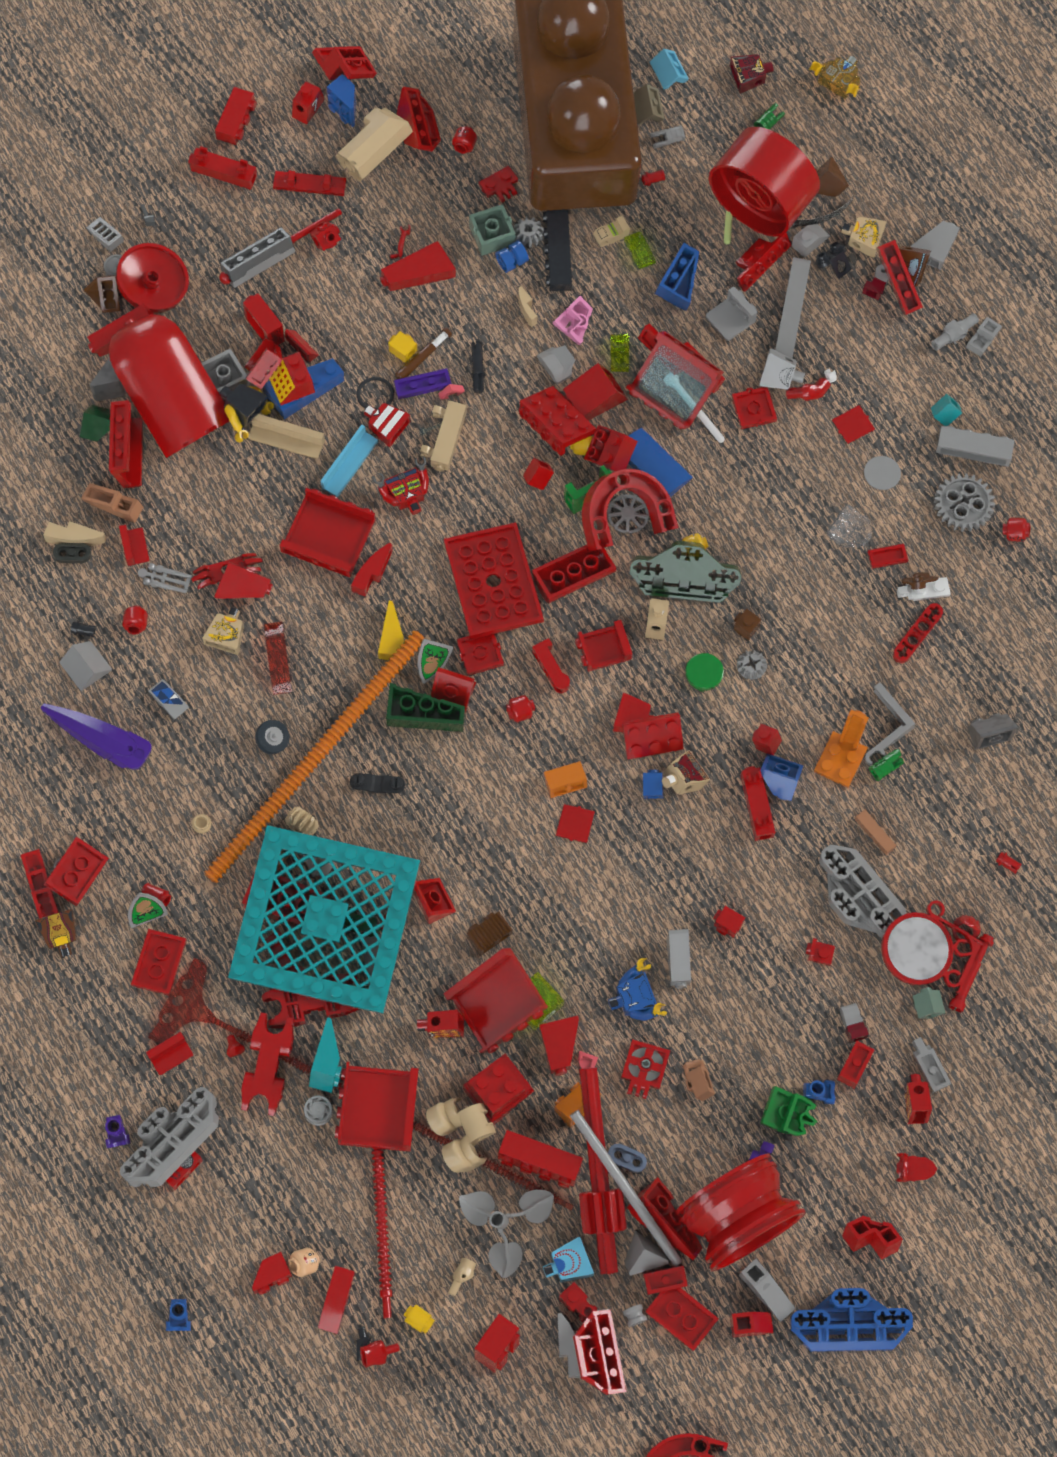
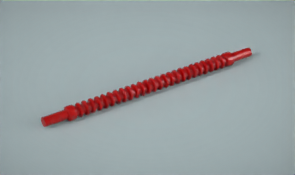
[371,1148,392,1319]

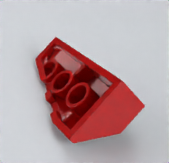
[626,1177,703,1260]

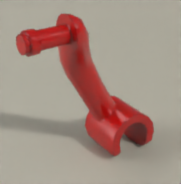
[390,224,411,259]

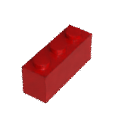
[215,87,257,145]

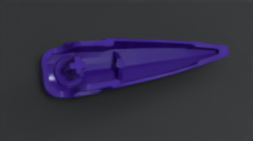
[41,703,152,770]

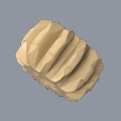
[285,807,319,835]

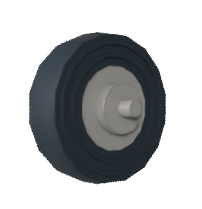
[255,720,290,754]

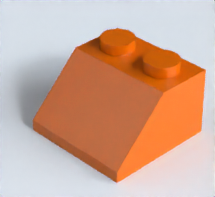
[554,1082,601,1128]

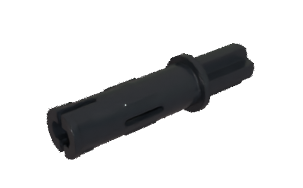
[471,341,486,394]

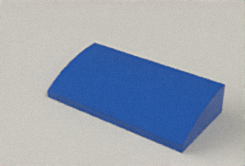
[628,428,693,497]

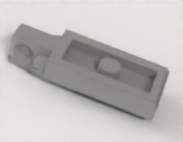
[912,1037,951,1093]

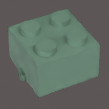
[469,204,516,256]

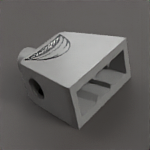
[759,348,805,389]

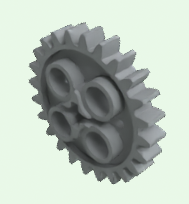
[934,473,995,532]

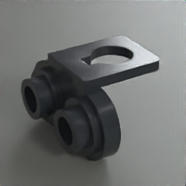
[815,241,852,279]

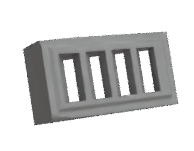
[86,217,124,252]

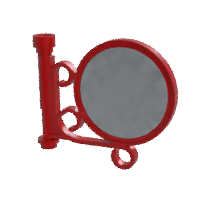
[881,900,994,1013]

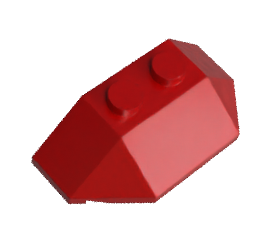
[397,87,441,151]
[573,1309,627,1395]

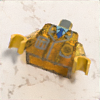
[809,56,860,100]

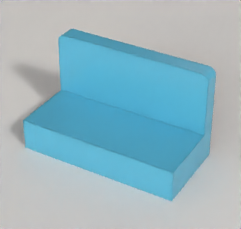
[650,49,689,89]

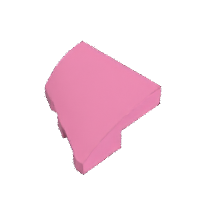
[552,296,593,345]

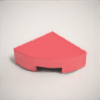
[438,384,465,399]
[578,1051,598,1069]

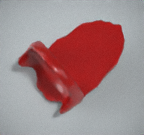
[952,915,981,944]
[896,1153,937,1182]

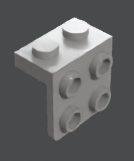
[706,286,757,341]

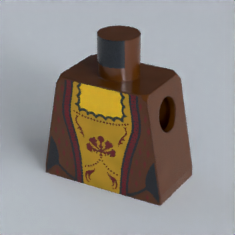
[35,909,77,958]

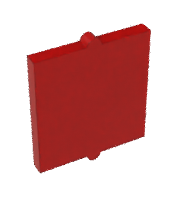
[832,405,875,444]
[556,804,595,843]

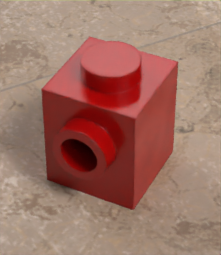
[752,724,782,756]
[713,905,746,938]

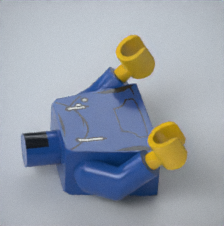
[608,958,667,1021]

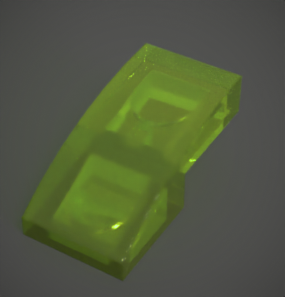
[624,231,656,269]
[610,334,629,372]

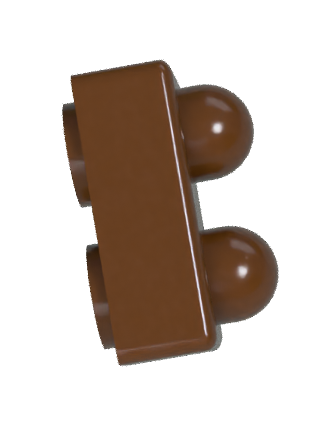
[513,0,642,211]

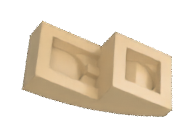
[518,286,538,328]

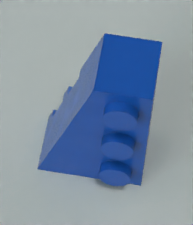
[655,243,699,311]

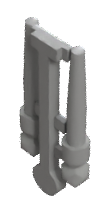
[138,563,192,593]

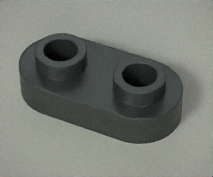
[53,543,91,563]

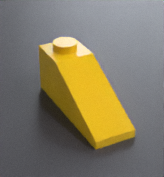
[378,600,404,660]

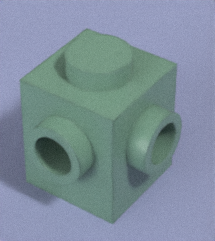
[913,987,946,1019]

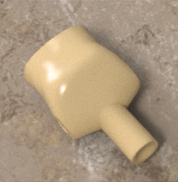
[448,1258,476,1296]

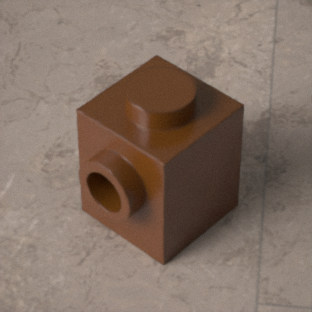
[734,608,762,641]

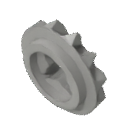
[737,650,767,679]

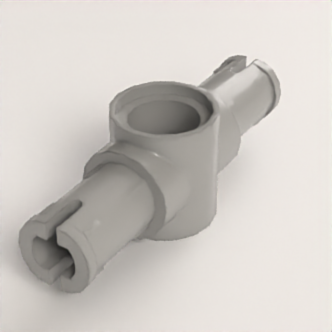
[931,313,979,351]

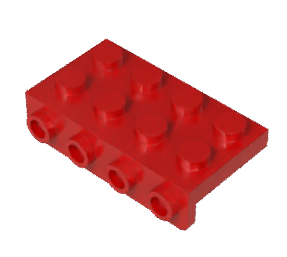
[519,386,596,456]

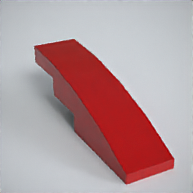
[20,849,59,919]

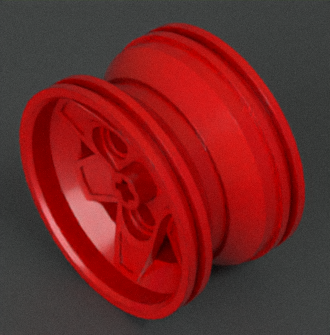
[676,1153,806,1272]

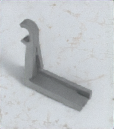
[865,683,915,766]

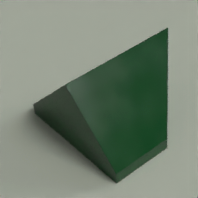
[80,405,110,442]

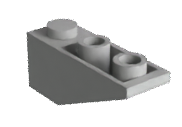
[739,1259,796,1322]

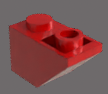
[252,1252,292,1295]
[730,1312,774,1338]

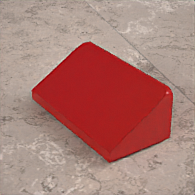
[285,329,319,363]

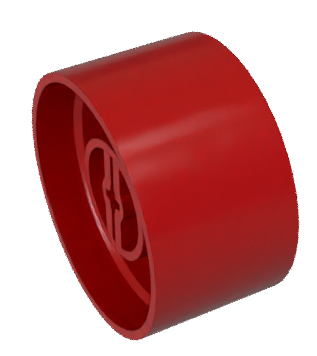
[709,127,820,237]

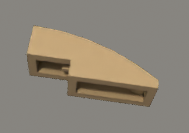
[43,521,106,546]

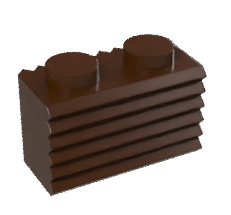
[467,912,513,956]

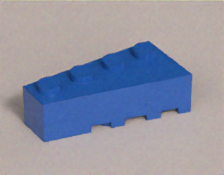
[262,358,344,420]

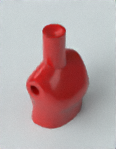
[360,1340,400,1368]

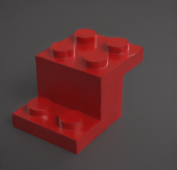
[312,46,377,80]

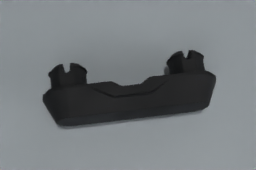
[350,773,405,793]

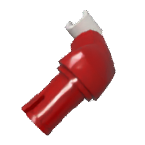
[786,369,837,401]

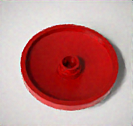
[116,243,189,313]

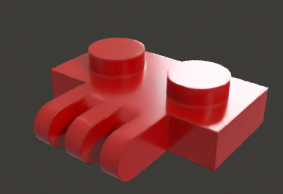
[478,165,518,203]

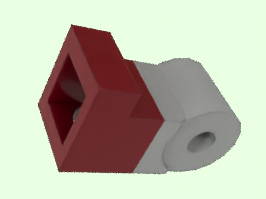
[862,264,889,301]
[840,1003,869,1043]

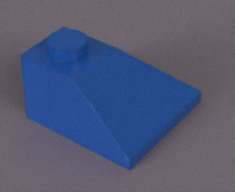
[761,754,803,801]

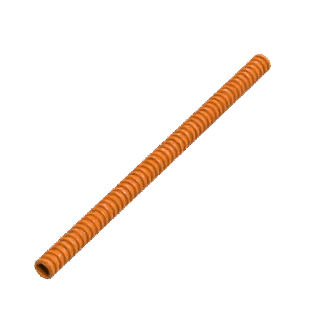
[204,630,425,883]

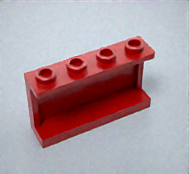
[109,400,143,489]

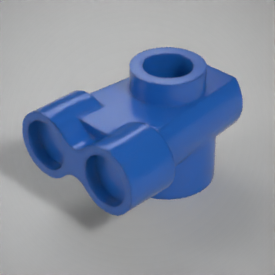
[803,1080,835,1104]
[166,1299,191,1331]

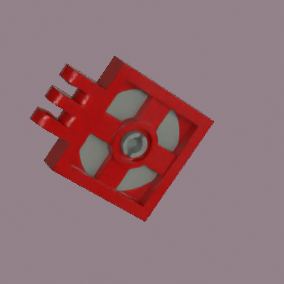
[621,1039,671,1099]

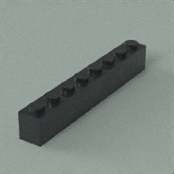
[543,209,572,291]

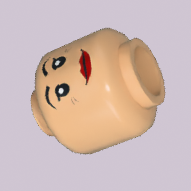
[288,1247,320,1277]

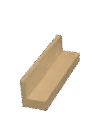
[248,414,325,459]

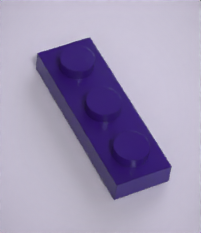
[394,368,451,400]

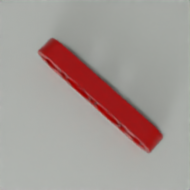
[893,603,943,663]

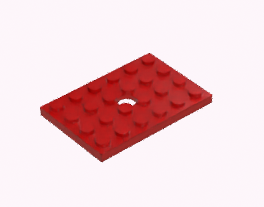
[443,522,544,639]

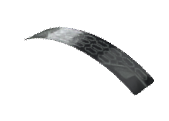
[792,195,854,226]

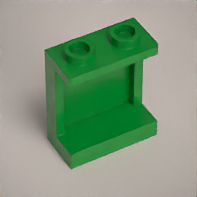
[564,465,612,514]

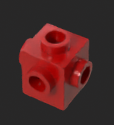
[309,221,341,251]

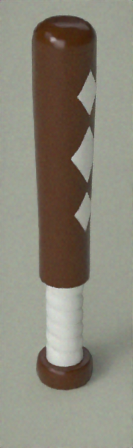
[395,327,452,380]

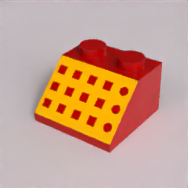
[269,352,315,405]

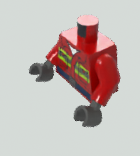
[371,456,429,515]

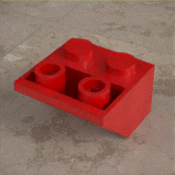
[584,425,638,472]

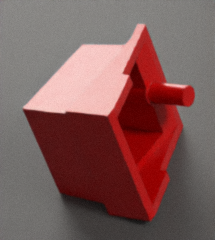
[463,1053,535,1125]

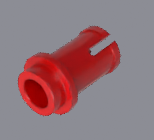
[641,169,665,186]
[996,852,1022,874]

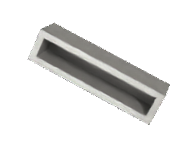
[936,426,1015,467]

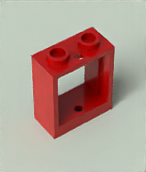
[243,293,285,346]

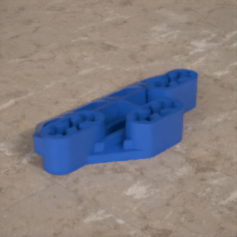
[790,1288,913,1352]

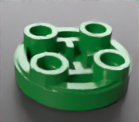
[685,653,724,691]

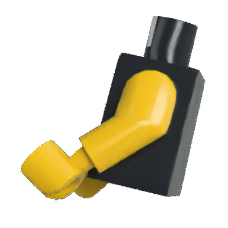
[220,384,274,443]

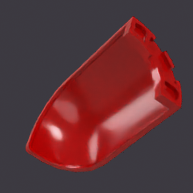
[109,314,229,458]

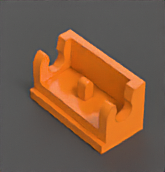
[544,761,587,798]

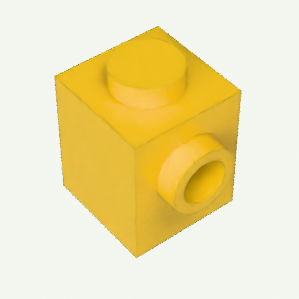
[388,331,417,364]

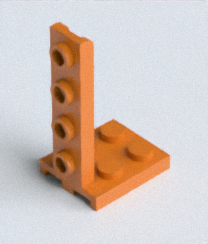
[814,709,869,788]

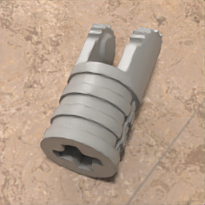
[650,125,685,149]

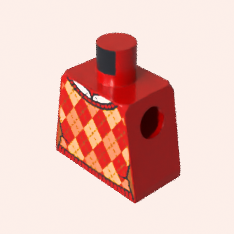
[417,1010,464,1037]
[905,1074,932,1124]

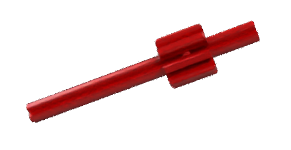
[579,1067,627,1274]

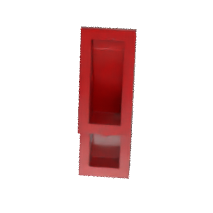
[351,543,393,597]
[318,1266,355,1334]

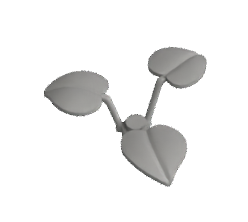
[459,1190,554,1278]

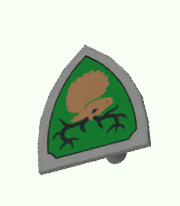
[417,638,453,684]
[128,893,168,928]

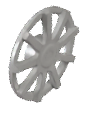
[607,494,649,533]

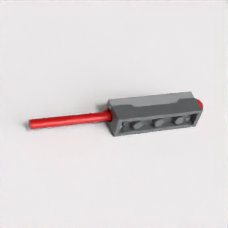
[219,208,342,288]

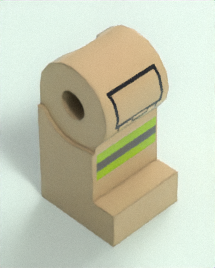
[593,215,630,247]

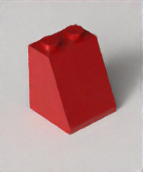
[563,363,629,421]

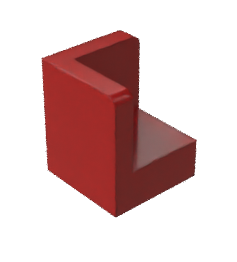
[523,458,554,490]

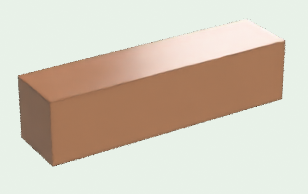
[855,810,897,856]

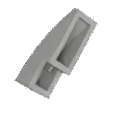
[557,1313,581,1378]

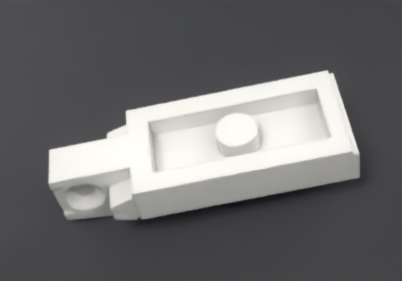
[897,577,951,601]

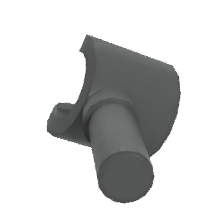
[140,204,155,226]

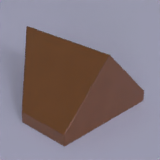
[817,157,849,197]
[84,275,120,313]

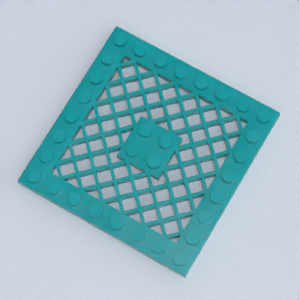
[228,825,420,1014]

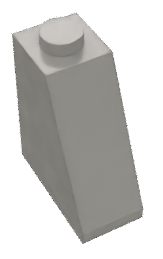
[911,221,960,270]
[666,929,691,989]

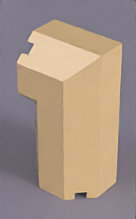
[336,108,413,182]

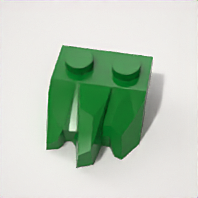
[760,1086,818,1136]

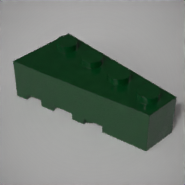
[386,683,465,732]

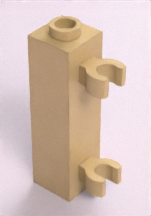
[420,401,467,472]

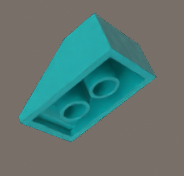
[309,1017,342,1093]

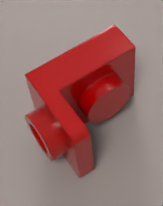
[805,938,835,966]

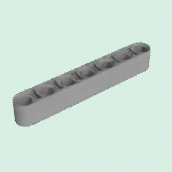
[775,257,811,358]

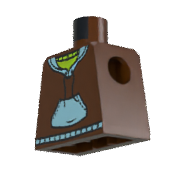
[899,246,931,286]

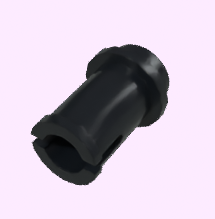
[71,620,96,637]

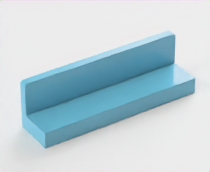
[321,425,378,498]

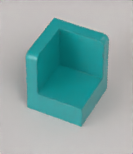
[931,394,962,426]

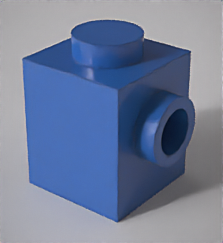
[643,770,664,799]

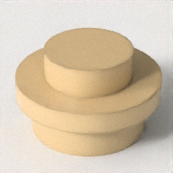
[192,814,211,834]

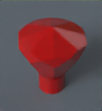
[226,1035,245,1057]

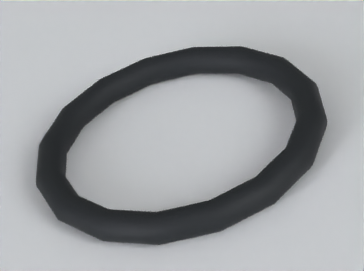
[356,377,394,410]

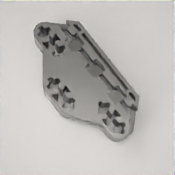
[819,845,906,939]
[120,1087,219,1188]

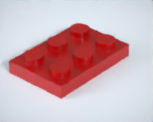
[622,712,684,760]
[44,836,109,906]
[131,928,187,996]
[645,1288,719,1352]

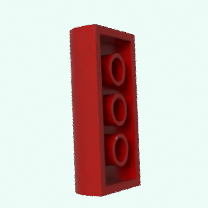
[532,539,616,604]

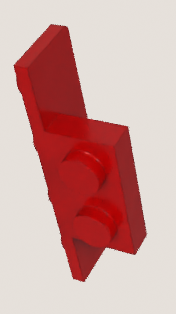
[736,233,791,292]

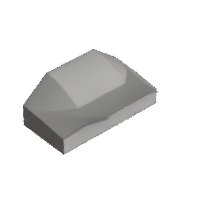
[537,345,575,385]

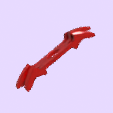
[191,553,263,589]

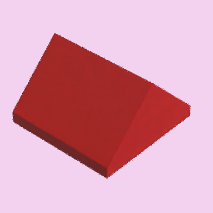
[413,878,456,924]

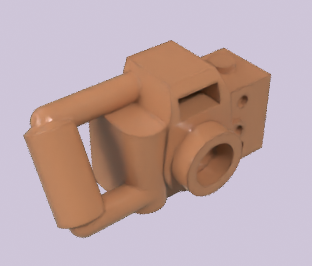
[683,1059,715,1101]

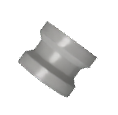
[623,1304,647,1327]

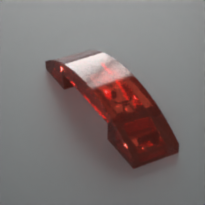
[264,622,292,695]

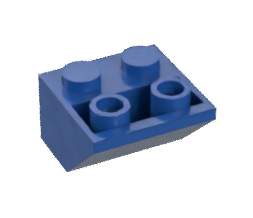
[327,74,356,127]

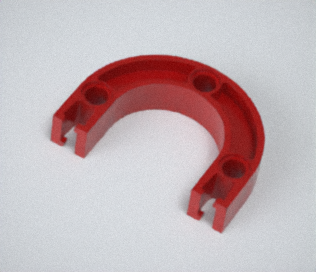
[582,469,679,552]
[646,1433,728,1457]

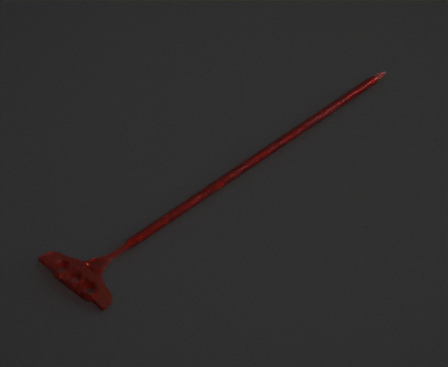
[148,957,574,1211]

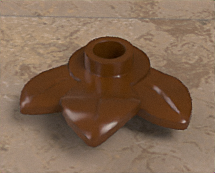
[901,572,939,590]

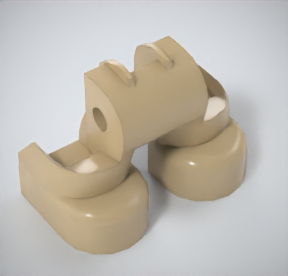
[426,1098,496,1173]

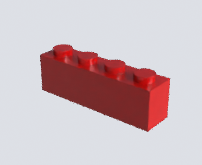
[876,240,923,315]

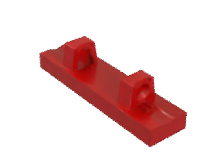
[273,170,347,196]

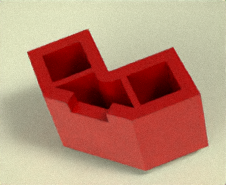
[842,1216,903,1260]

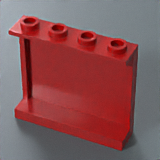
[280,488,376,578]
[443,948,548,1054]
[334,1062,419,1152]

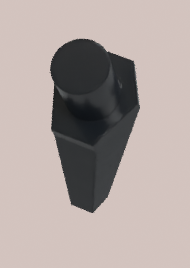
[356,1327,371,1362]

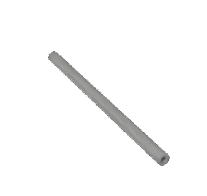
[570,1110,682,1267]

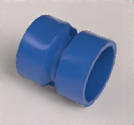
[495,240,529,273]

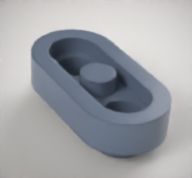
[608,1144,647,1173]

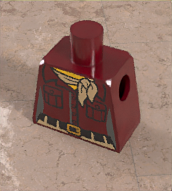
[729,54,774,94]

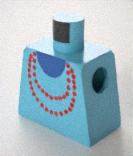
[542,1237,594,1282]

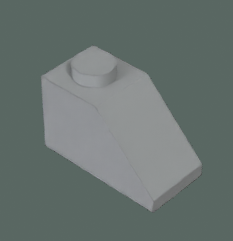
[792,224,830,258]

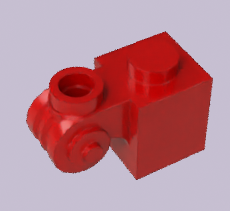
[559,1282,597,1323]

